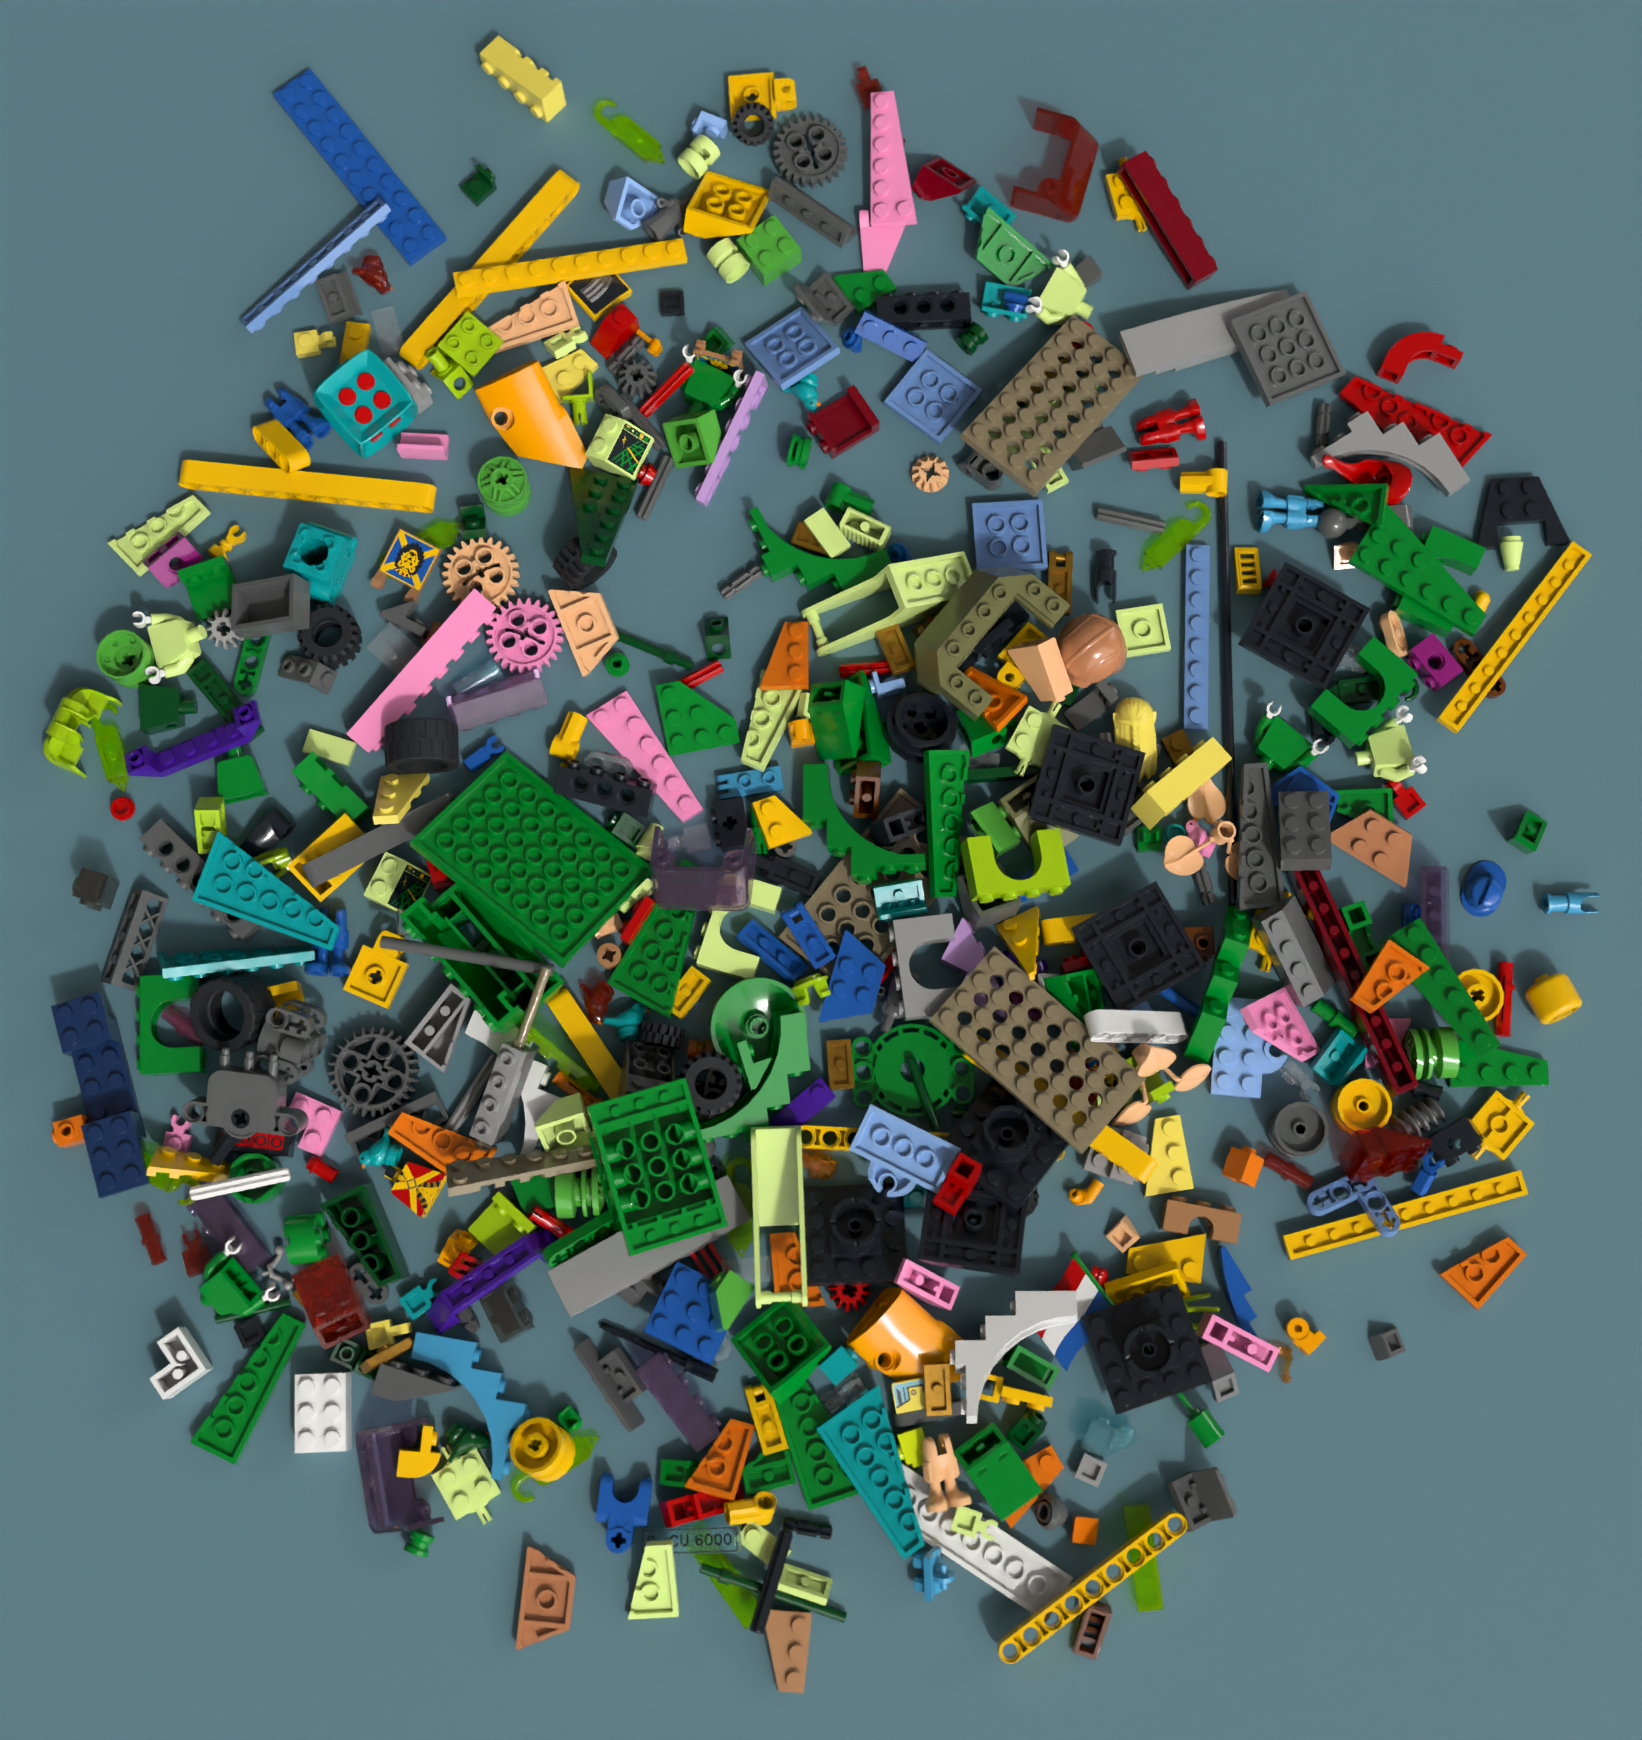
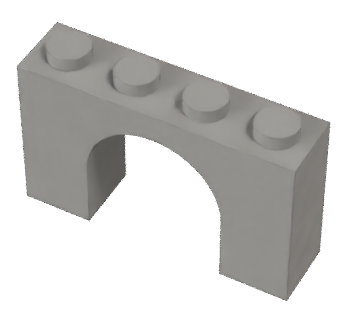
[888,913,964,1021]

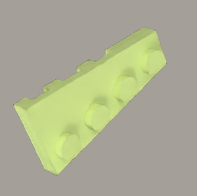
[741,669,805,772]

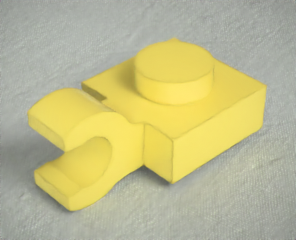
[294,329,337,358]
[364,1319,413,1350]

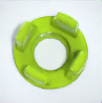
[791,973,831,1006]

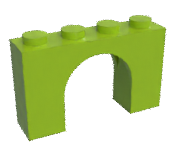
[960,828,1071,903]

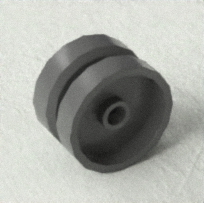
[1268,1101,1329,1158]

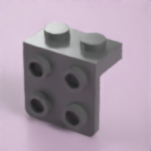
[793,272,856,327]
[1167,1467,1237,1532]

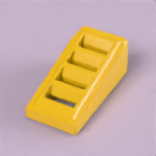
[1234,548,1262,594]

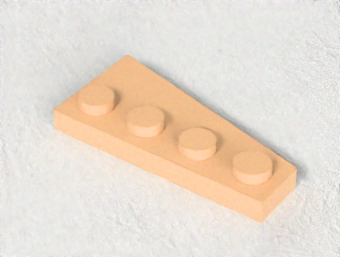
[488,280,580,354]

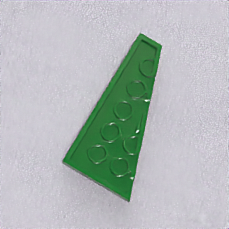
[1348,504,1486,637]
[607,859,705,1020]
[774,1381,858,1511]

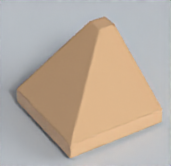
[1334,541,1358,570]
[1105,1215,1140,1253]

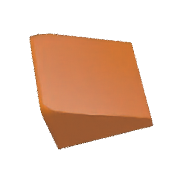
[1070,1515,1099,1545]

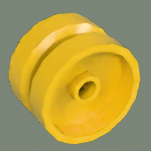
[1458,969,1504,1021]
[1330,1078,1392,1135]
[510,1417,576,1482]

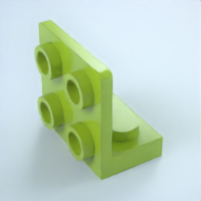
[437,311,503,377]
[468,1191,538,1255]

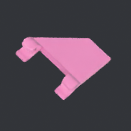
[859,210,906,272]

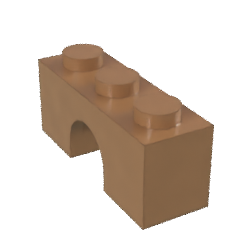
[1159,1196,1242,1244]

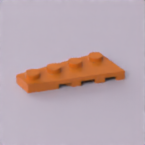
[387,1112,498,1175]

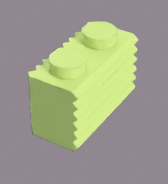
[839,507,891,552]

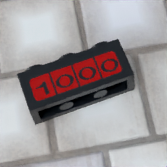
[213,1122,297,1158]

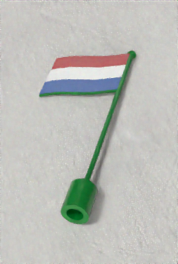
[1037,1251,1225,1449]

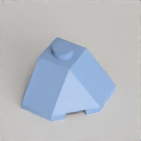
[604,176,660,230]

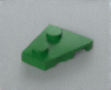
[833,270,897,316]
[742,1436,797,1496]

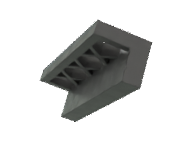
[767,176,858,248]
[101,889,169,992]
[344,1091,450,1163]

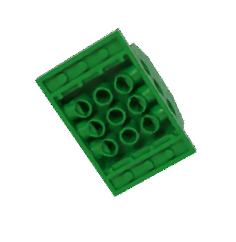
[587,1078,728,1256]

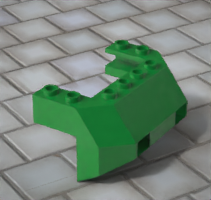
[399,883,564,1034]

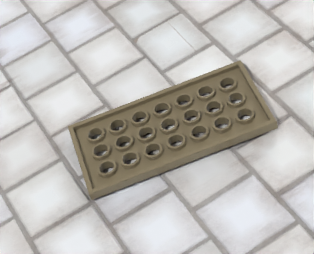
[960,314,1144,497]
[779,788,965,980]
[929,946,1146,1154]

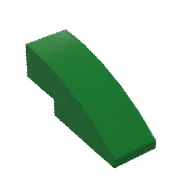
[998,1344,1060,1391]

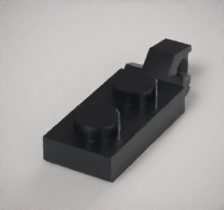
[752,855,821,898]

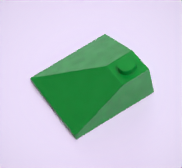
[730,1301,832,1405]

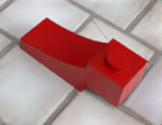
[659,1483,743,1528]

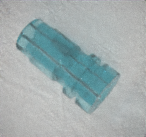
[453,657,505,700]

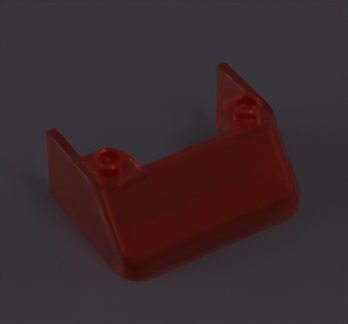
[1010,107,1099,222]

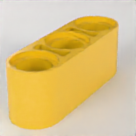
[252,419,311,474]
[1040,913,1097,946]

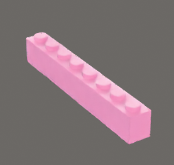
[346,588,496,753]

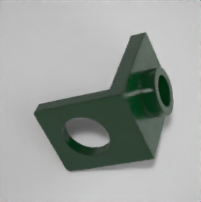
[704,617,731,660]

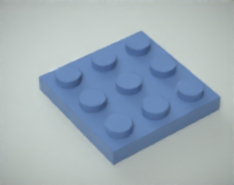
[744,306,840,391]
[884,349,982,446]
[971,499,1048,571]

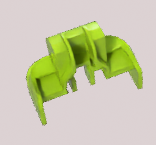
[43,687,123,779]

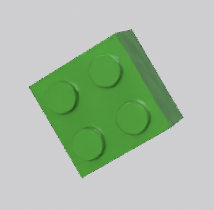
[737,214,802,287]

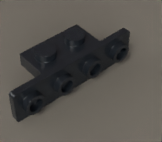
[958,601,1030,673]

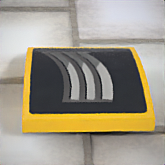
[567,274,632,321]

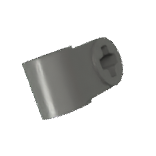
[958,448,1003,491]

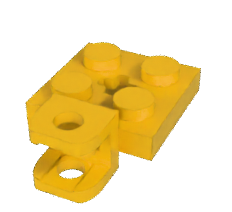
[728,72,797,123]
[996,621,1048,690]
[343,930,409,1009]
[980,1374,1053,1411]

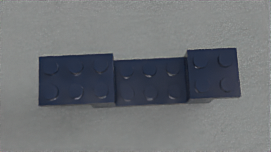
[51,992,151,1199]

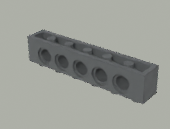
[140,818,263,942]

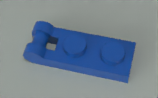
[779,900,836,971]

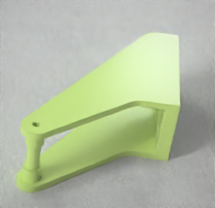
[801,551,973,657]
[751,1125,808,1308]

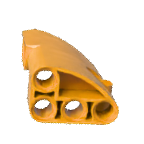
[474,360,587,469]
[846,1286,966,1383]

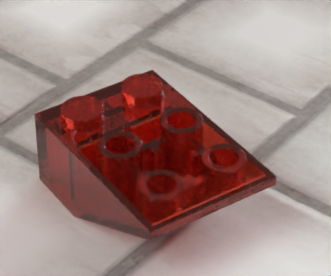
[1337,1126,1432,1183]
[292,1253,372,1350]

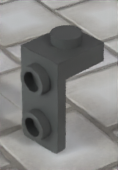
[278,654,338,695]
[1064,680,1119,732]

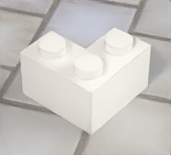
[149,1327,213,1400]

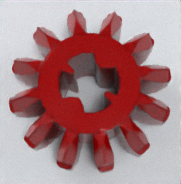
[828,1284,871,1312]

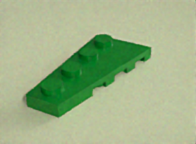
[1448,1040,1549,1088]

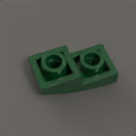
[328,1335,379,1381]

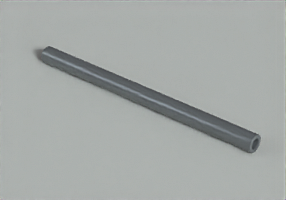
[380,936,555,977]

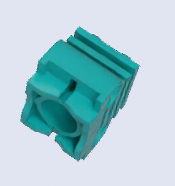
[283,521,359,606]

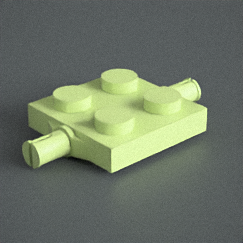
[1005,701,1071,777]
[431,1444,502,1525]

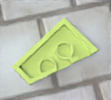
[628,1540,680,1620]

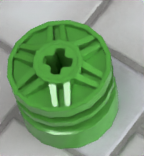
[477,456,532,517]
[96,630,157,689]
[1403,1026,1460,1080]
[555,1167,605,1219]

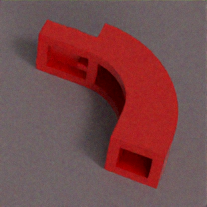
[1376,332,1464,384]

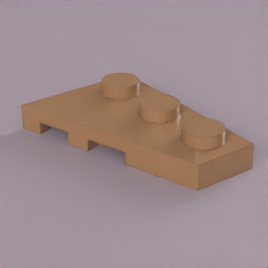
[765,1609,812,1693]

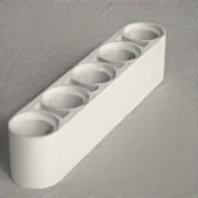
[1084,1009,1189,1044]

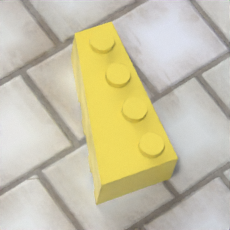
[1131,737,1232,830]

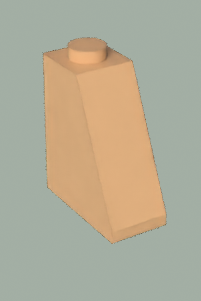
[1007,637,1073,703]

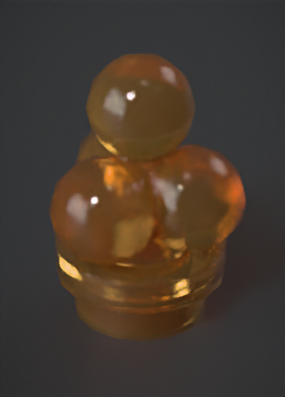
[802,1152,838,1180]

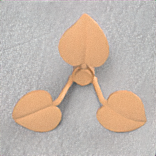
[1163,778,1238,880]
[1110,1043,1212,1126]

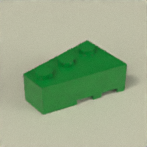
[291,751,372,825]
[1043,969,1104,1048]

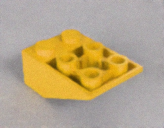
[286,813,365,902]

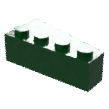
[319,1184,410,1287]

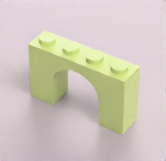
[693,871,782,980]

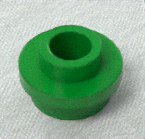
[605,653,630,677]

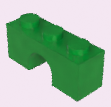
[1339,900,1382,971]

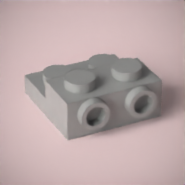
[383,357,433,414]
[1082,1125,1149,1185]

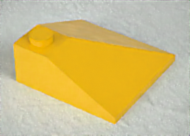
[683,171,770,238]

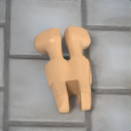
[922,1433,972,1513]

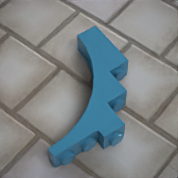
[411,1332,532,1480]

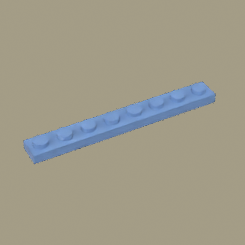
[240,198,391,333]
[1182,544,1210,732]

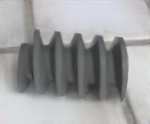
[1389,1096,1446,1146]

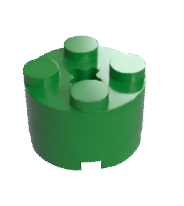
[229,1153,285,1205]
[284,1211,331,1265]

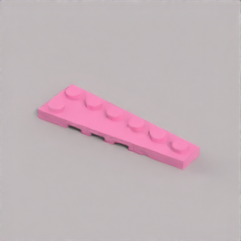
[871,91,917,227]
[586,690,703,823]

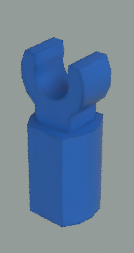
[463,735,505,773]
[1411,1151,1445,1195]

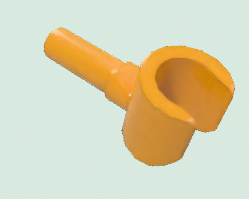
[636,329,663,357]

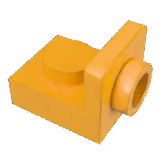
[437,1229,478,1271]

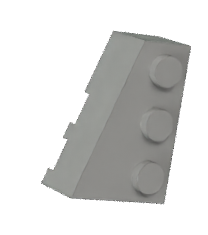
[404,984,472,1074]

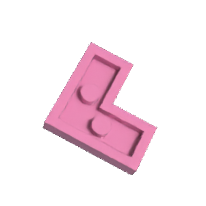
[289,1091,343,1157]

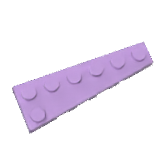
[694,371,768,507]

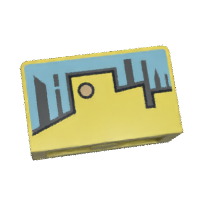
[891,1377,925,1414]

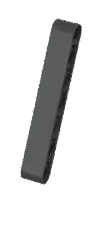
[301,791,455,888]

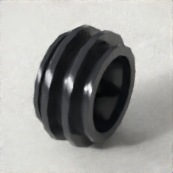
[883,691,958,764]

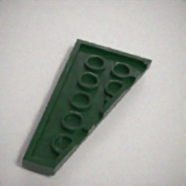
[568,467,638,567]

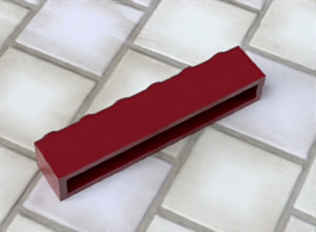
[1117,150,1218,290]

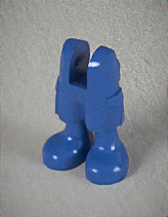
[264,387,332,451]
[304,907,351,977]

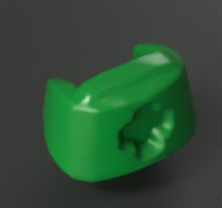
[556,1405,582,1432]

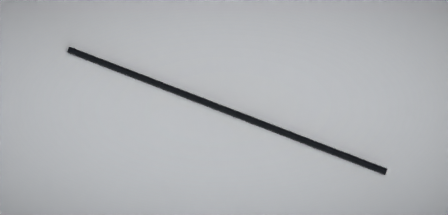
[1217,441,1237,905]

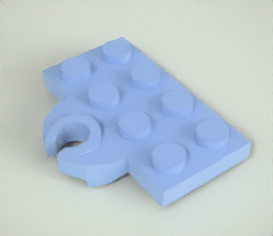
[1210,997,1288,1099]
[849,1104,961,1197]

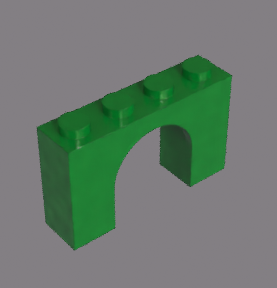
[1392,525,1486,638]
[1306,636,1418,749]
[136,975,206,1077]

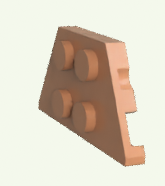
[1331,809,1412,888]
[515,1546,576,1650]

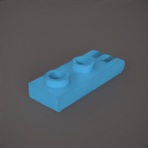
[716,766,784,800]

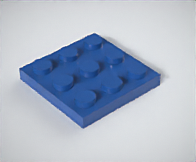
[643,1262,728,1365]

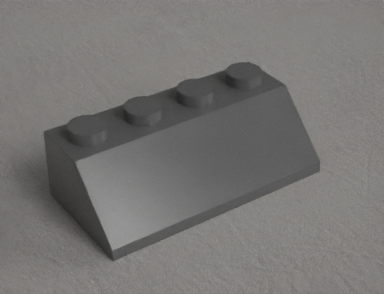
[1251,895,1336,1008]

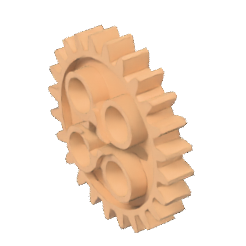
[442,537,520,609]

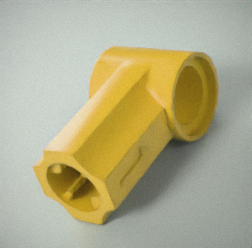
[1180,468,1228,497]
[549,711,588,760]
[723,1491,777,1526]

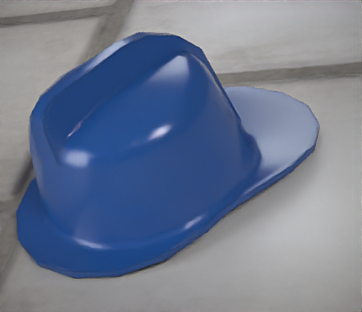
[1461,861,1507,917]

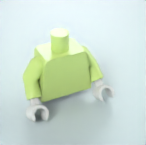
[1025,250,1094,325]
[132,611,207,684]
[1354,705,1427,782]

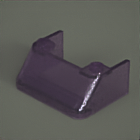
[650,826,758,911]
[356,1418,444,1534]

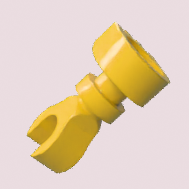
[207,525,247,561]

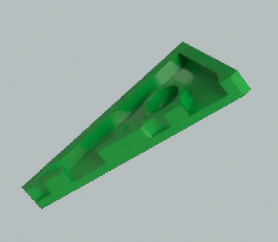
[1304,484,1389,529]
[1334,788,1394,823]

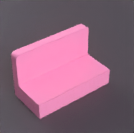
[396,432,449,460]

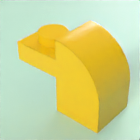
[396,1423,441,1478]

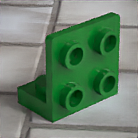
[177,555,236,622]

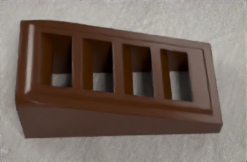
[1072,1601,1112,1660]

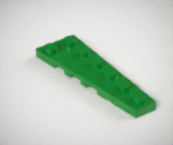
[923,750,969,898]
[1378,918,1501,1058]
[190,1313,307,1465]

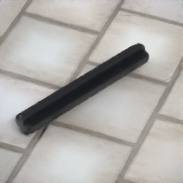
[749,1530,793,1634]

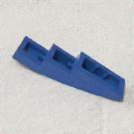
[1216,1246,1258,1338]

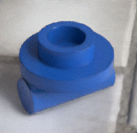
[1003,290,1029,313]
[842,326,862,353]
[887,540,913,563]
[1401,903,1424,928]

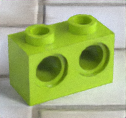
[194,797,227,854]

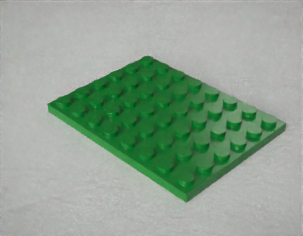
[410,751,655,969]

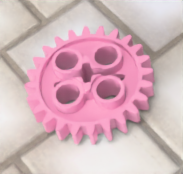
[486,598,564,676]

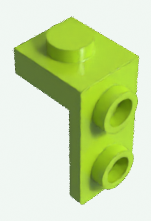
[1126,1056,1176,1105]

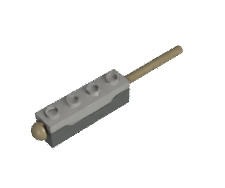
[469,966,551,1151]

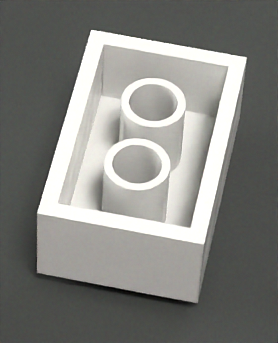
[295,1372,352,1453]

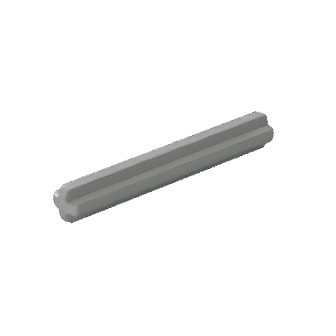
[444,1054,497,1133]

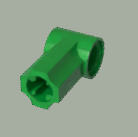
[824,482,875,516]

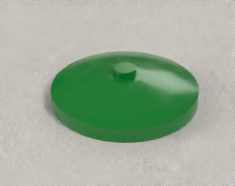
[709,977,807,1073]

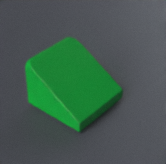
[702,327,735,355]

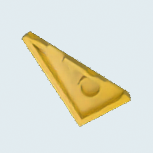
[995,906,1041,981]

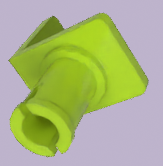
[425,347,474,399]
[561,371,595,426]

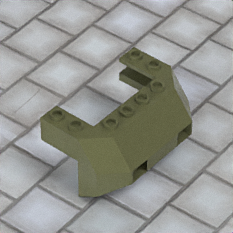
[913,566,1071,721]

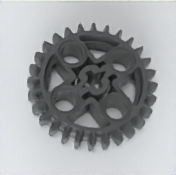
[327,1026,420,1118]

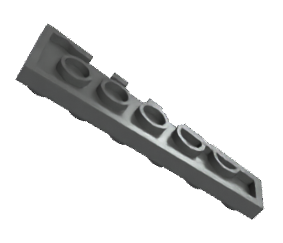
[1236,762,1285,911]

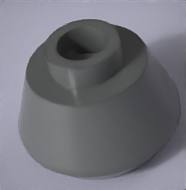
[1035,1494,1068,1530]

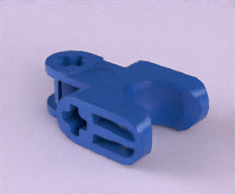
[596,1472,653,1554]

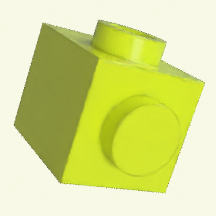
[897,1426,925,1468]

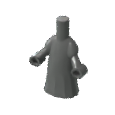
[642,192,694,242]
[878,967,921,1033]

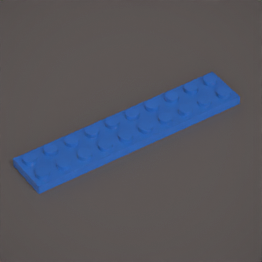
[273,68,447,266]

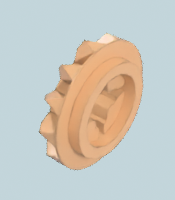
[911,455,949,492]

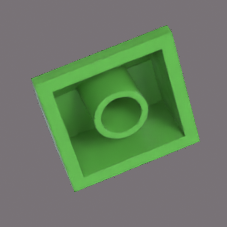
[662,409,721,469]
[967,802,1021,861]
[709,1270,755,1333]

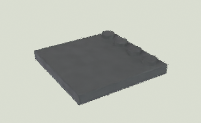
[1227,291,1346,408]

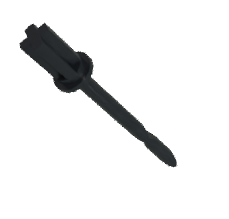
[599,1321,719,1383]

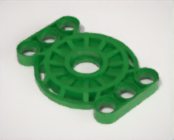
[851,1024,974,1118]

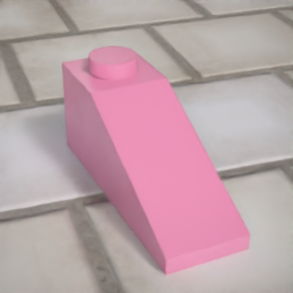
[894,1258,960,1311]
[1195,1312,1280,1372]

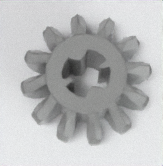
[205,608,245,649]

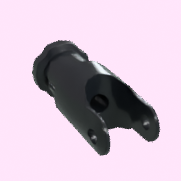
[1095,549,1117,604]

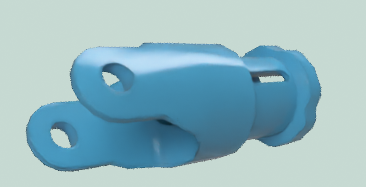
[1542,892,1600,914]

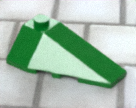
[835,670,891,775]

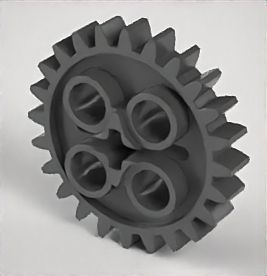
[773,115,848,189]

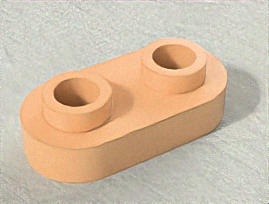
[1379,610,1408,658]

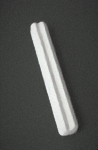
[190,1167,290,1200]

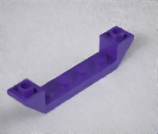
[124,700,261,777]
[427,1229,560,1335]

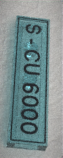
[640,1525,741,1556]

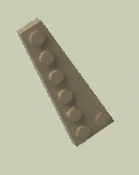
[446,1145,596,1197]

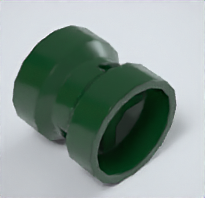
[956,322,989,356]

